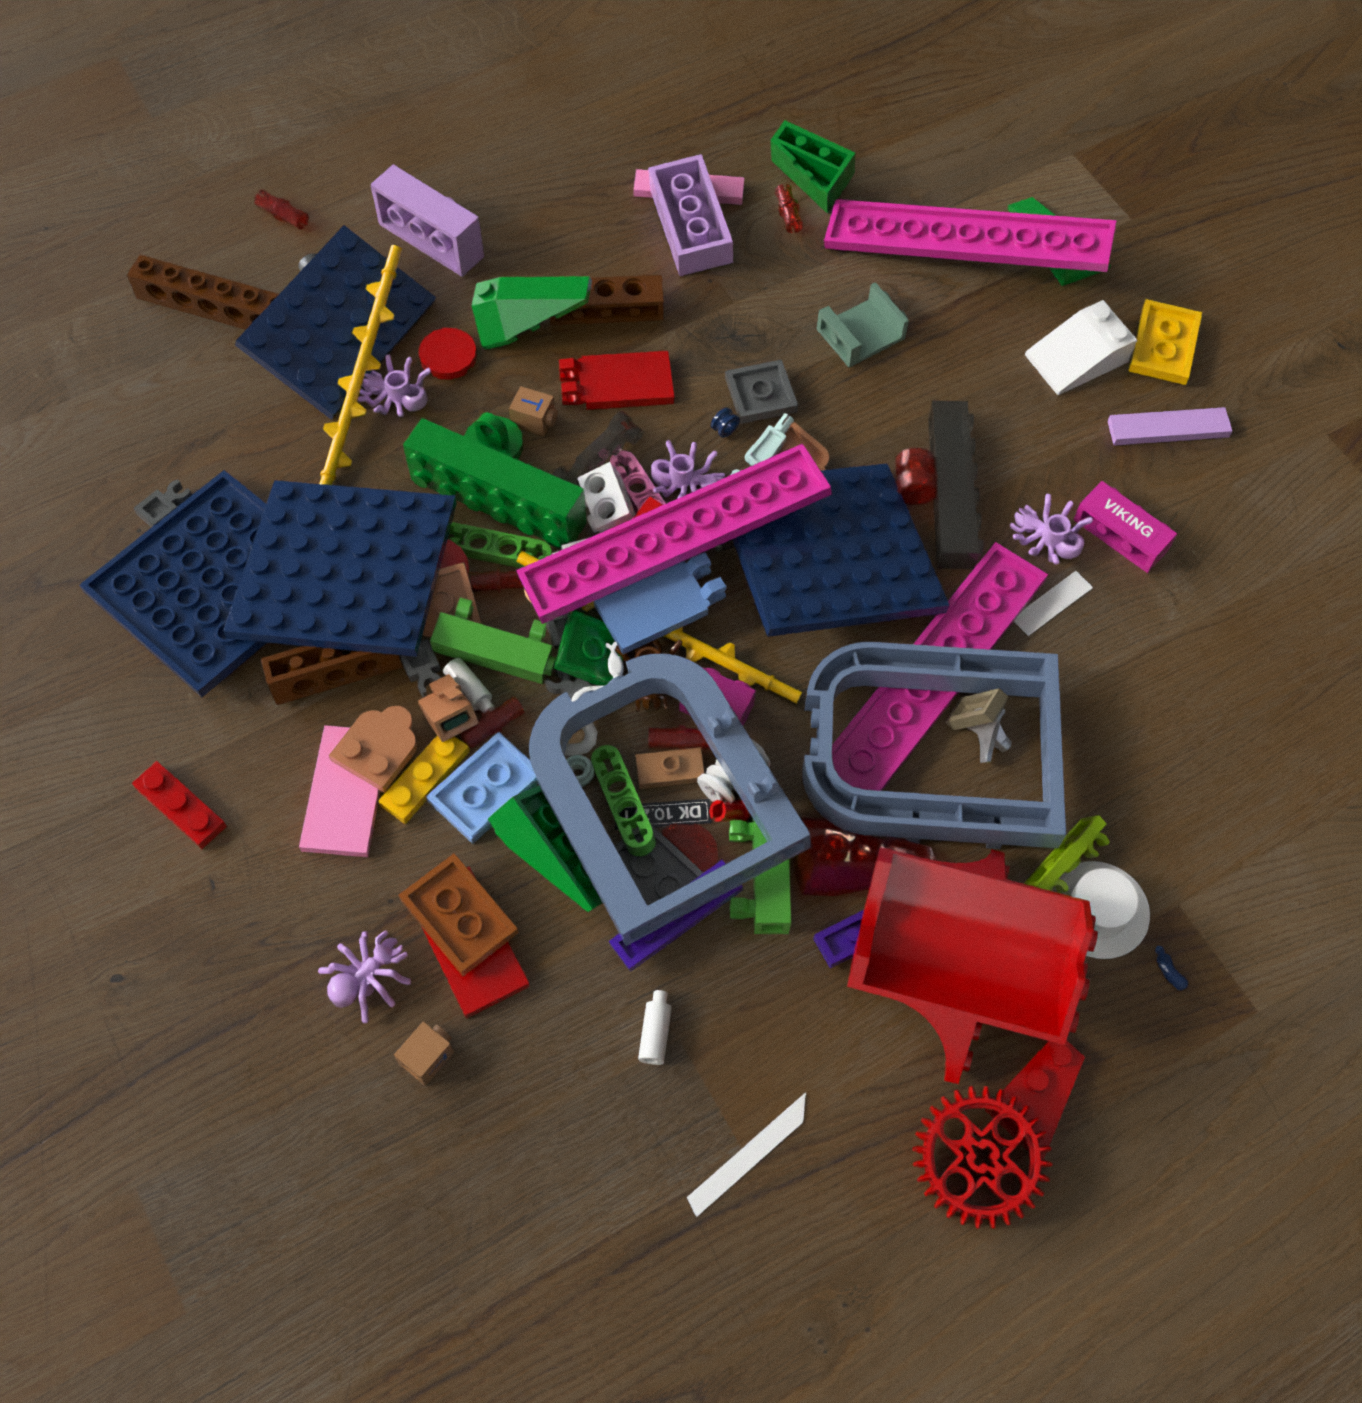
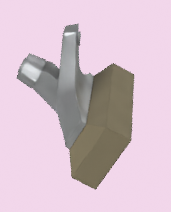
[945,688,1012,763]

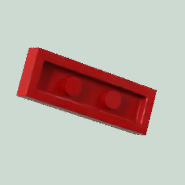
[131,761,227,850]

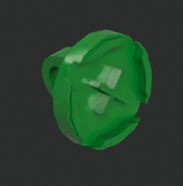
[464,412,523,460]

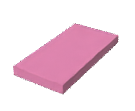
[299,725,381,857]

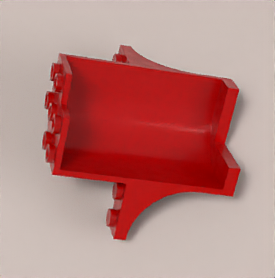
[847,847,1098,1084]

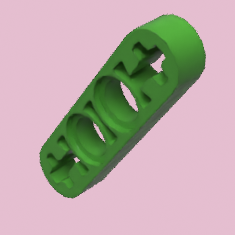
[449,522,552,568]
[591,745,656,856]

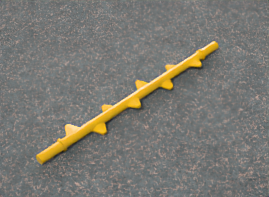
[319,245,402,485]
[517,551,802,704]

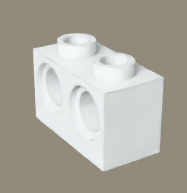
[578,462,635,533]

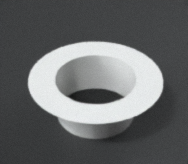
[1052,861,1150,959]

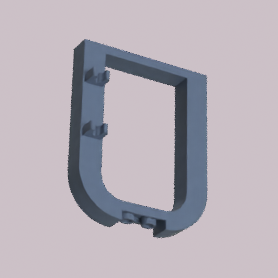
[802,642,1066,849]
[529,654,811,946]

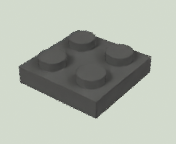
[725,359,798,424]

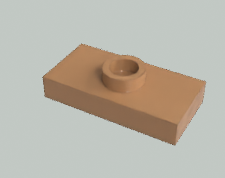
[635,747,704,789]

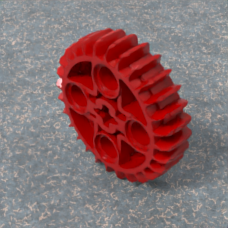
[912,1086,1053,1229]

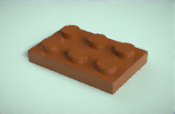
[398,853,519,977]

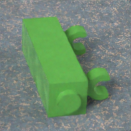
[430,597,556,684]
[729,818,791,934]

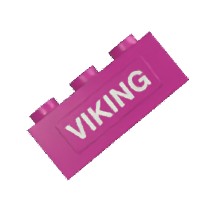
[1073,481,1177,573]

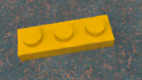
[378,736,470,824]

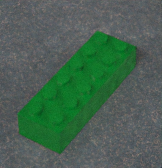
[403,418,587,547]

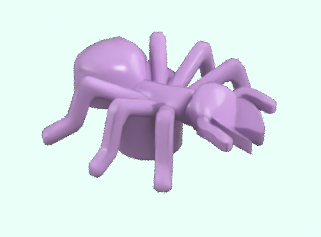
[358,355,431,417]
[651,440,725,499]
[1010,494,1093,565]
[318,930,411,1023]

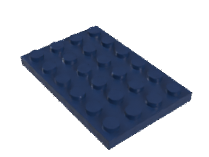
[235,225,436,420]

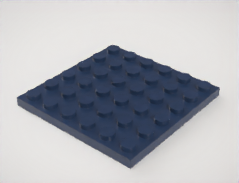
[732,463,950,637]
[79,470,267,698]
[223,480,457,657]

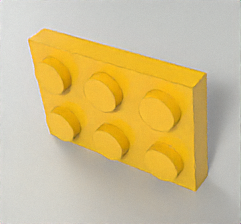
[1128,299,1202,385]

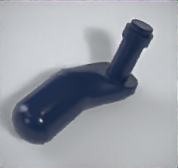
[1155,946,1189,991]

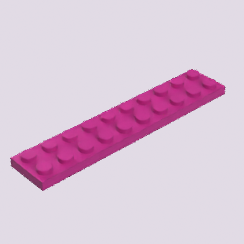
[824,199,1116,272]
[516,443,832,624]
[832,542,1048,791]

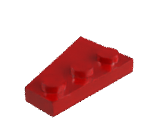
[985,1040,1085,1160]

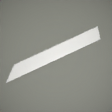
[687,1092,806,1217]

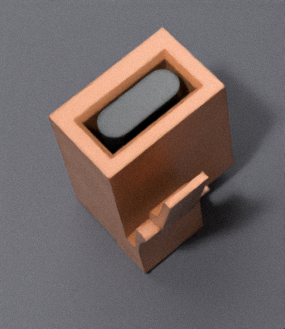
[418,674,479,742]

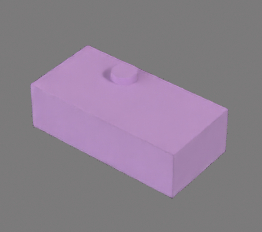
[648,154,733,276]
[370,165,484,277]

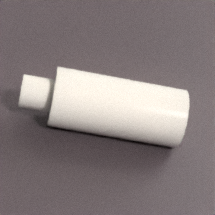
[443,658,495,715]
[638,990,672,1065]

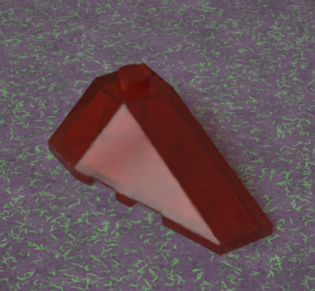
[794,818,937,896]

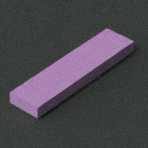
[1107,407,1232,445]

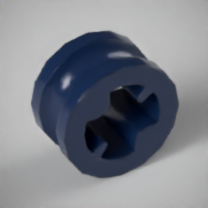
[711,407,740,438]

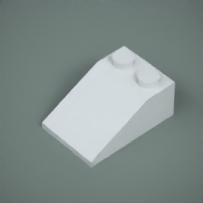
[1025,300,1137,395]

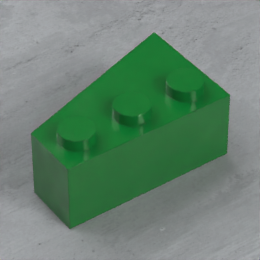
[771,120,856,214]

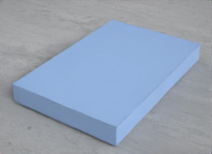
[426,732,539,844]

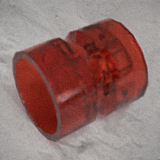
[895,448,937,505]

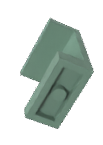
[817,282,909,368]

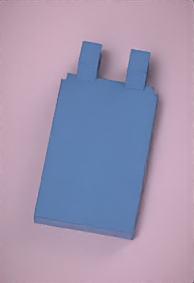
[593,553,726,654]

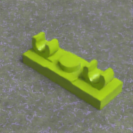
[1024,815,1110,893]

